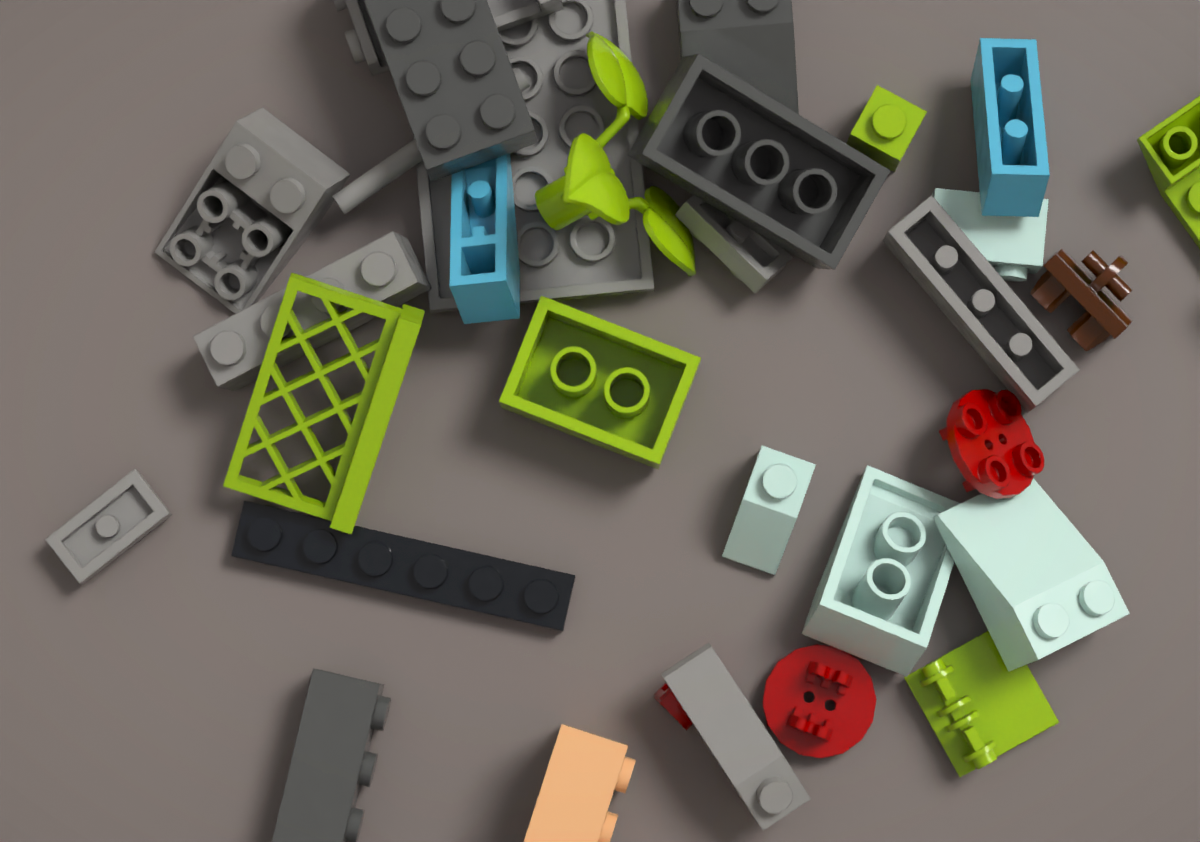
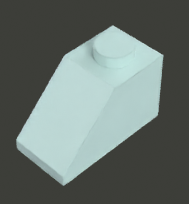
[932,188,1049,281]
[722,445,816,576]

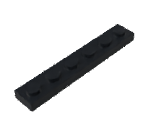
[231,501,576,631]

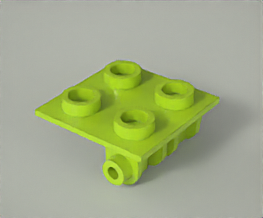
[904,631,1059,777]

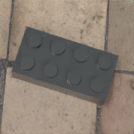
[364,0,538,182]
[628,54,891,270]

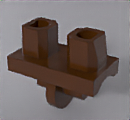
[1030,249,1133,351]

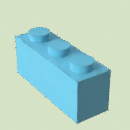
[970,38,1050,217]

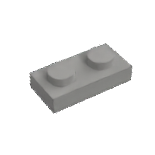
[675,195,793,293]
[45,469,172,585]

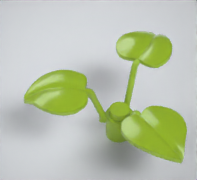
[535,31,696,277]

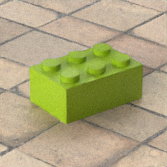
[499,295,701,470]

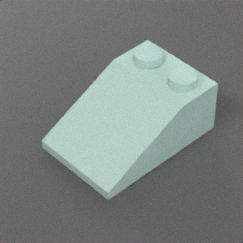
[802,465,961,677]
[933,478,1130,672]

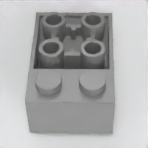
[155,107,351,314]

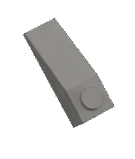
[661,643,811,831]

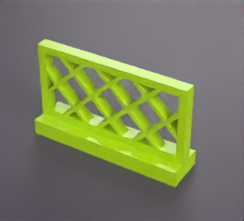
[223,272,425,535]

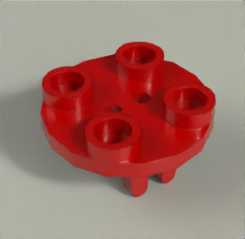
[939,389,1045,499]
[762,644,877,758]

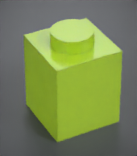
[846,85,927,172]

